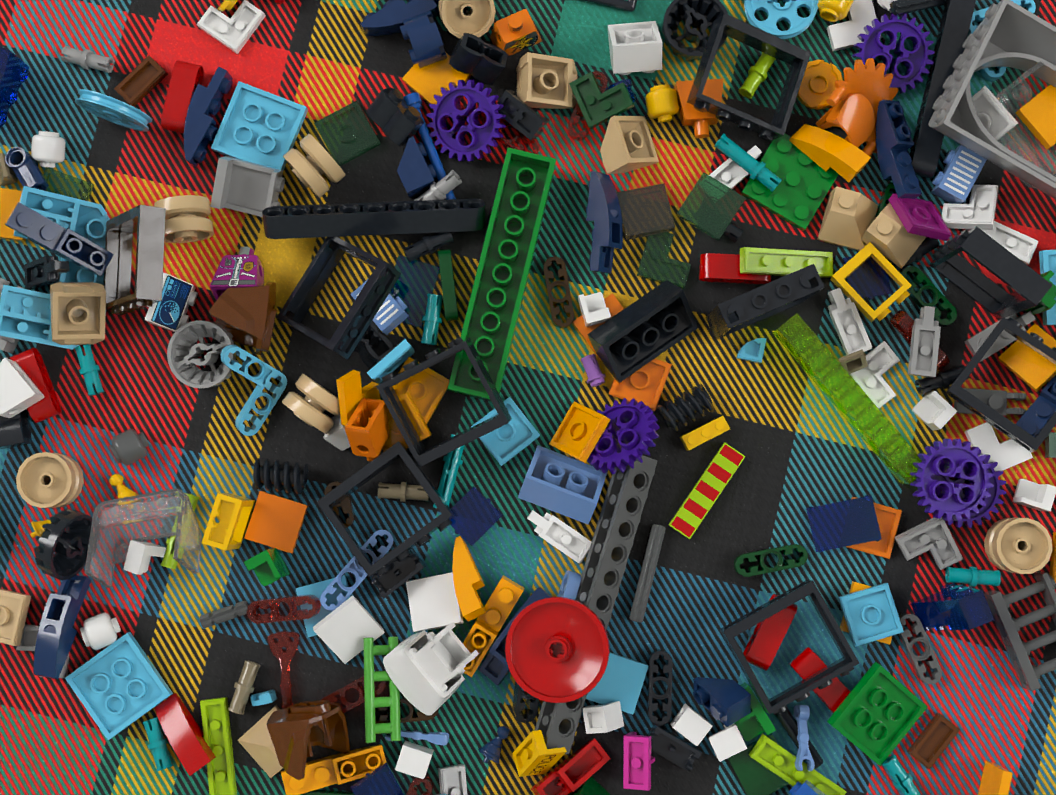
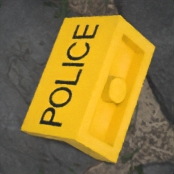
[512,730,567,777]

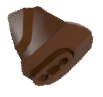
[209,282,277,355]
[267,700,350,780]

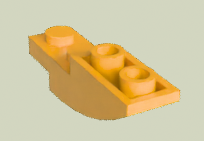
[463,575,525,677]
[281,744,388,795]

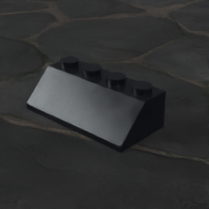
[587,280,698,383]

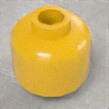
[817,0,854,22]
[645,84,679,123]

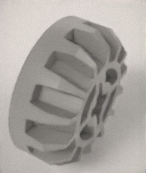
[167,320,238,388]

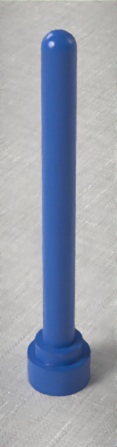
[403,92,456,200]

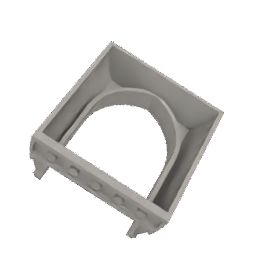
[928,0,1056,200]

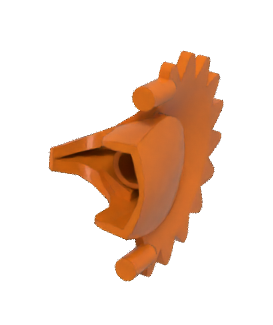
[815,58,898,157]

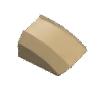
[516,52,577,109]
[50,282,106,345]

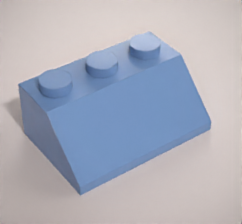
[518,445,607,524]

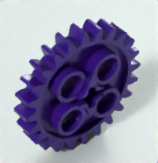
[852,14,935,94]
[427,80,506,161]
[587,398,659,474]
[910,439,994,521]
[931,447,1006,528]

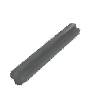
[629,524,666,623]

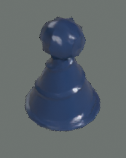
[478,726,510,764]

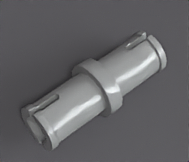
[61,46,114,73]
[414,170,462,201]

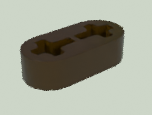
[325,482,355,528]

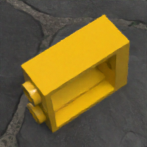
[830,242,912,323]
[201,493,255,551]

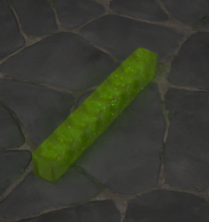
[773,313,921,485]

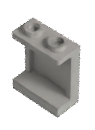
[210,156,285,217]

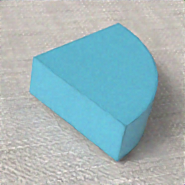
[736,338,766,363]
[250,690,277,706]

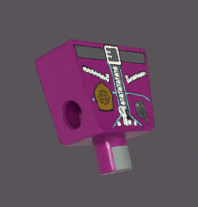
[210,247,264,300]

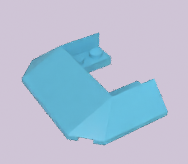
[0,186,110,350]

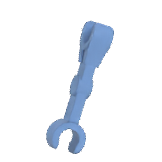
[794,705,815,771]
[385,730,449,746]

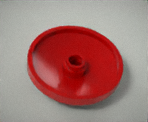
[505,597,610,703]

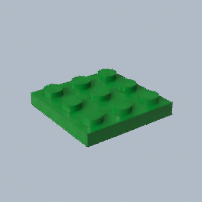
[741,133,839,232]
[827,662,927,766]

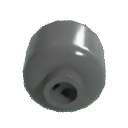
[109,429,149,466]

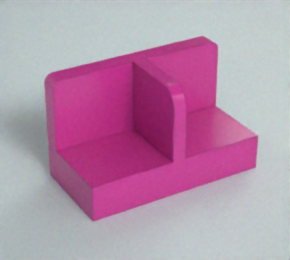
[623,731,655,791]

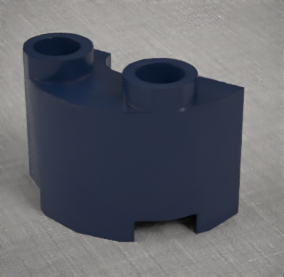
[399,11,447,68]

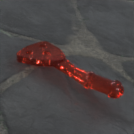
[267,631,300,709]

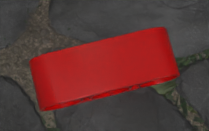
[161,61,204,133]
[699,253,771,284]
[10,347,62,423]
[743,594,798,671]
[790,647,850,713]

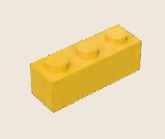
[680,416,730,451]

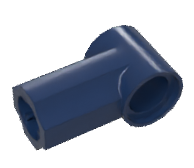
[5,147,49,191]

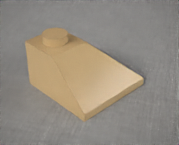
[600,116,659,174]
[817,186,878,251]
[861,203,926,269]
[238,705,283,778]

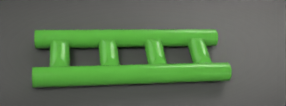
[363,637,401,743]

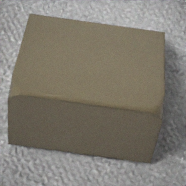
[0,153,18,186]
[838,349,868,375]

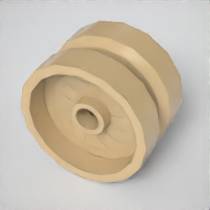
[438,0,496,38]
[283,134,345,198]
[154,195,214,243]
[282,374,340,434]
[16,452,84,508]
[984,518,1052,574]

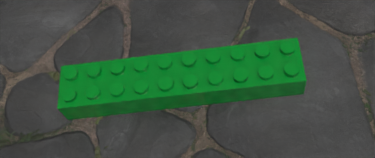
[448,147,556,402]

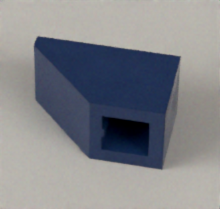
[397,136,437,198]
[693,677,751,727]

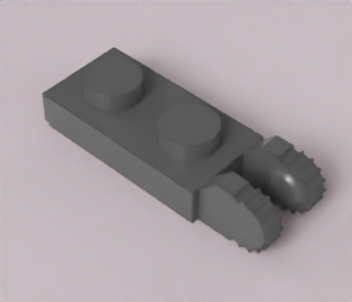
[954,388,1027,416]

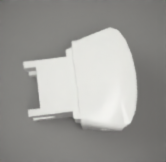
[383,622,479,715]

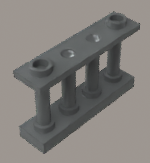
[983,571,1056,691]

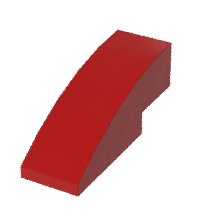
[154,693,216,776]
[530,738,611,795]

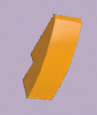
[789,124,871,182]
[452,536,486,622]

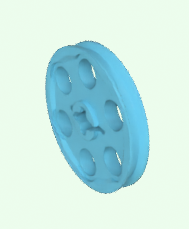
[744,0,819,39]
[75,89,152,132]

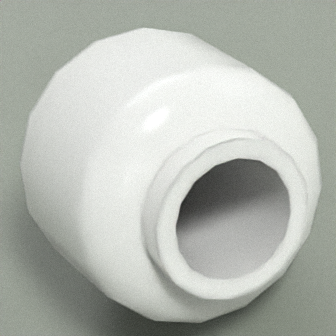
[31,131,66,168]
[80,612,121,650]

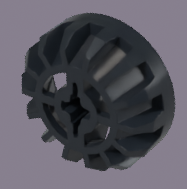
[662,0,728,62]
[34,509,97,580]

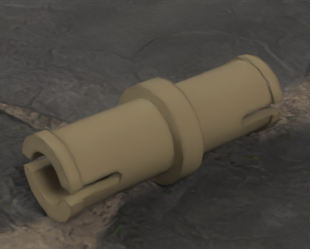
[378,482,429,502]
[228,660,260,715]

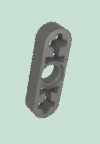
[899,613,942,684]

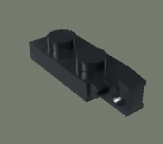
[24,256,70,290]

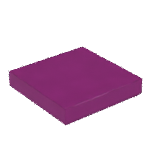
[889,193,952,241]

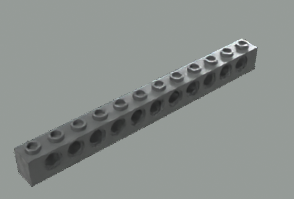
[534,455,657,754]

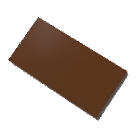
[114,55,168,107]
[907,712,960,769]

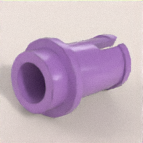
[580,354,606,387]

